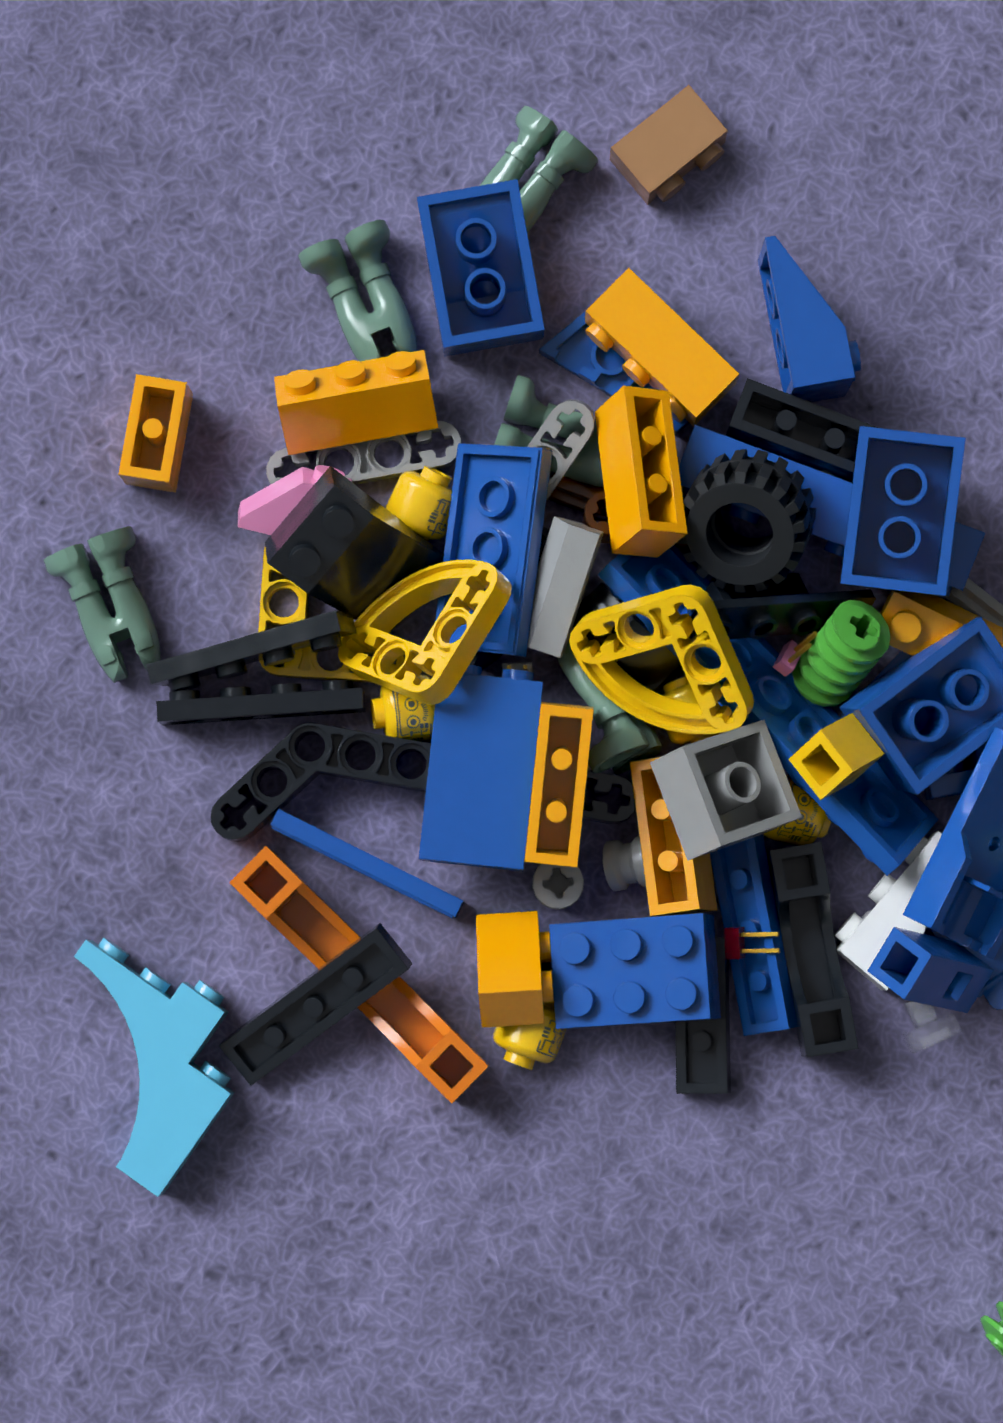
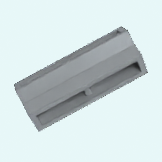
[527,516,604,658]

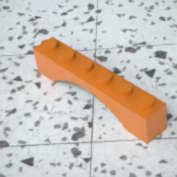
[229,846,489,1103]

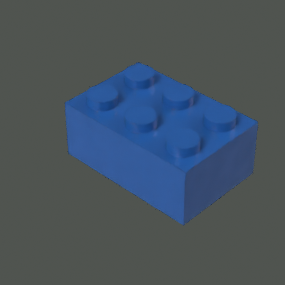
[840,426,966,596]
[549,913,721,1029]

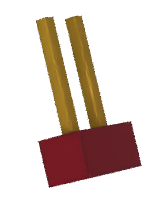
[724,927,780,959]

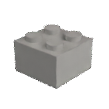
[650,720,802,861]

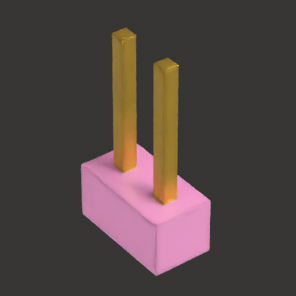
[773,631,817,677]

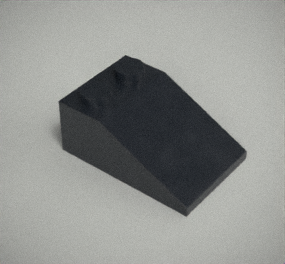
[265,466,444,620]

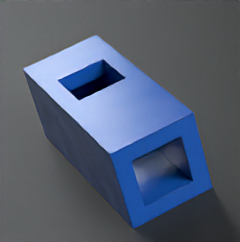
[867,927,994,1013]

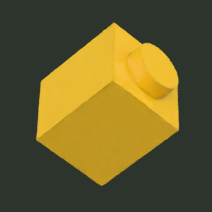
[788,713,885,800]

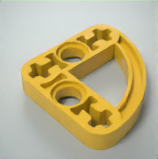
[338,560,512,705]
[569,585,754,734]

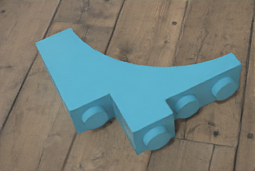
[74,938,235,1197]

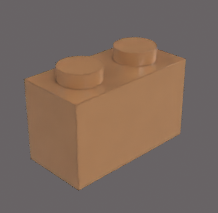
[609,85,728,205]

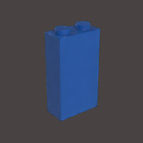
[419,665,543,872]

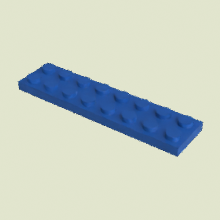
[598,545,939,876]

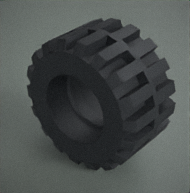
[678,449,816,593]

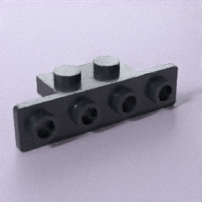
[689,573,876,639]

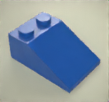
[417,179,545,357]
[758,236,861,402]
[839,617,1003,795]

